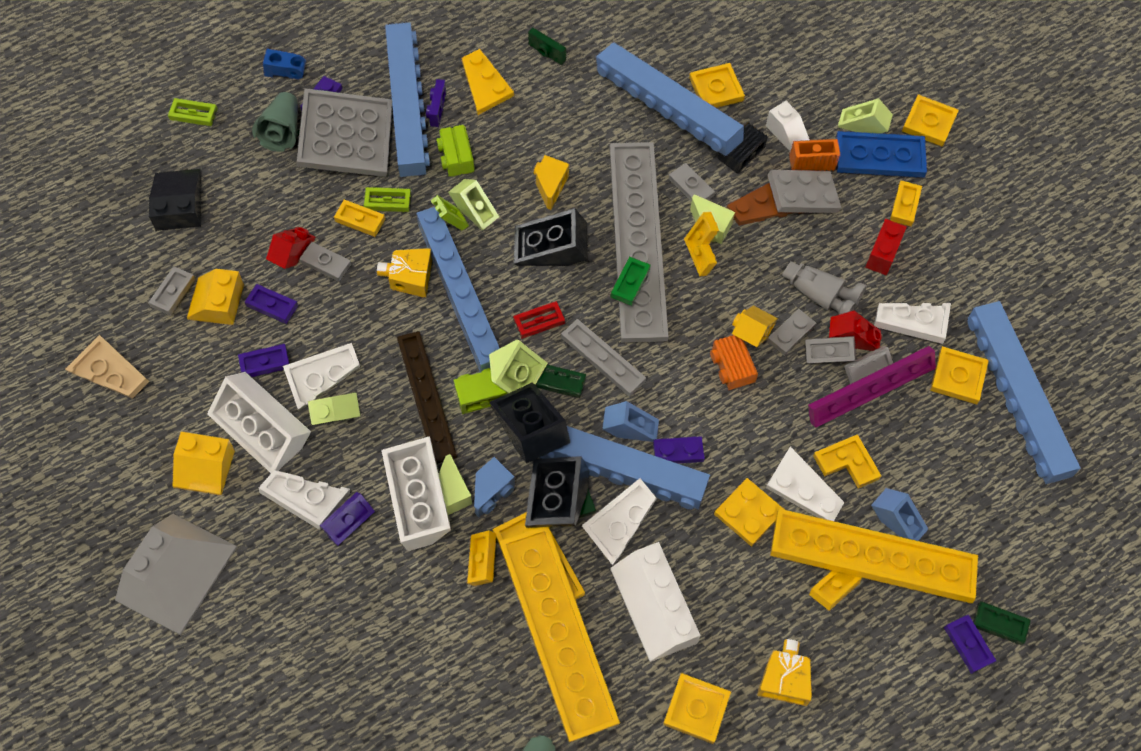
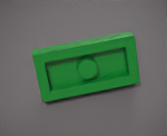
[610,256,651,306]

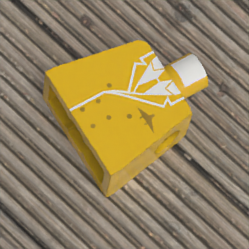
[377,248,432,298]
[757,639,812,706]

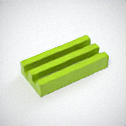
[168,98,218,126]
[364,187,411,212]
[431,195,469,231]

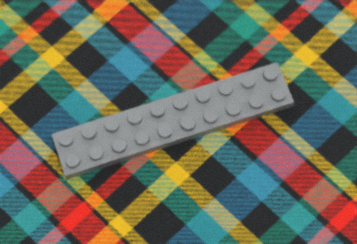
[609,142,668,343]

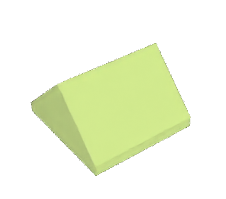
[489,340,548,393]

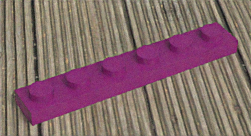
[808,346,936,428]

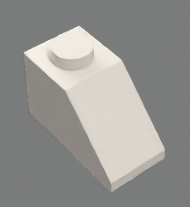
[766,101,809,151]

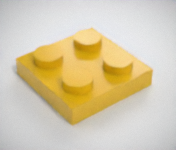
[689,63,745,108]
[902,95,959,147]
[930,346,989,404]
[714,478,785,547]
[663,673,731,744]

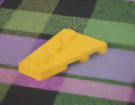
[462,49,514,115]

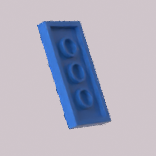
[836,131,927,178]

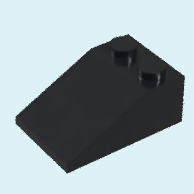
[149,169,201,231]
[514,208,588,266]
[490,382,571,464]
[525,456,589,528]

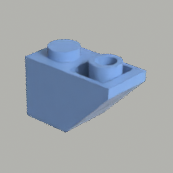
[474,457,515,517]

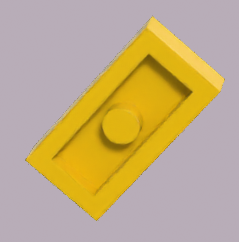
[890,180,922,227]
[334,199,386,237]
[467,530,496,586]
[809,571,862,611]

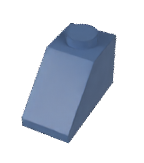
[603,401,659,442]
[871,488,928,541]

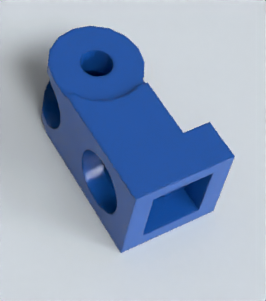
[263,49,306,79]

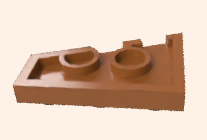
[726,183,801,225]

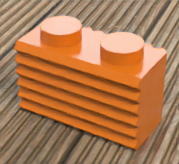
[789,139,840,171]
[710,335,758,390]

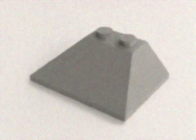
[115,514,237,635]

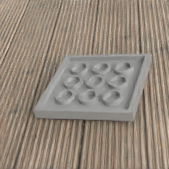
[296,88,392,177]

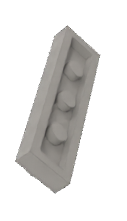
[561,319,646,397]

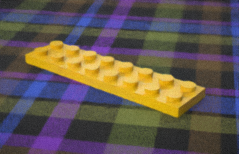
[770,509,978,604]
[499,527,620,743]

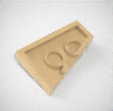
[65,335,150,399]

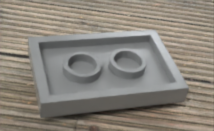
[768,170,841,213]

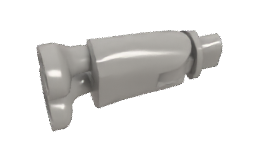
[782,261,867,315]

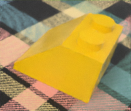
[187,269,244,325]
[173,432,235,495]

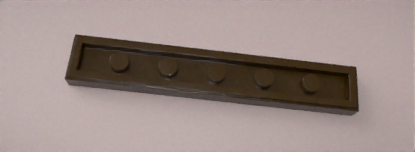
[397,331,457,464]

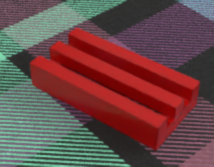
[513,301,565,339]

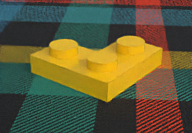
[684,212,719,276]
[813,434,881,488]

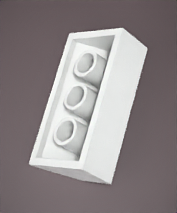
[207,372,311,473]
[382,437,451,551]
[610,542,700,662]

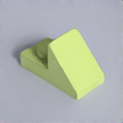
[308,393,360,425]

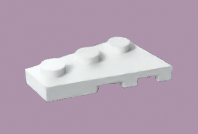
[874,303,951,344]
[283,343,360,412]
[766,447,844,521]
[259,470,350,530]
[582,478,657,566]

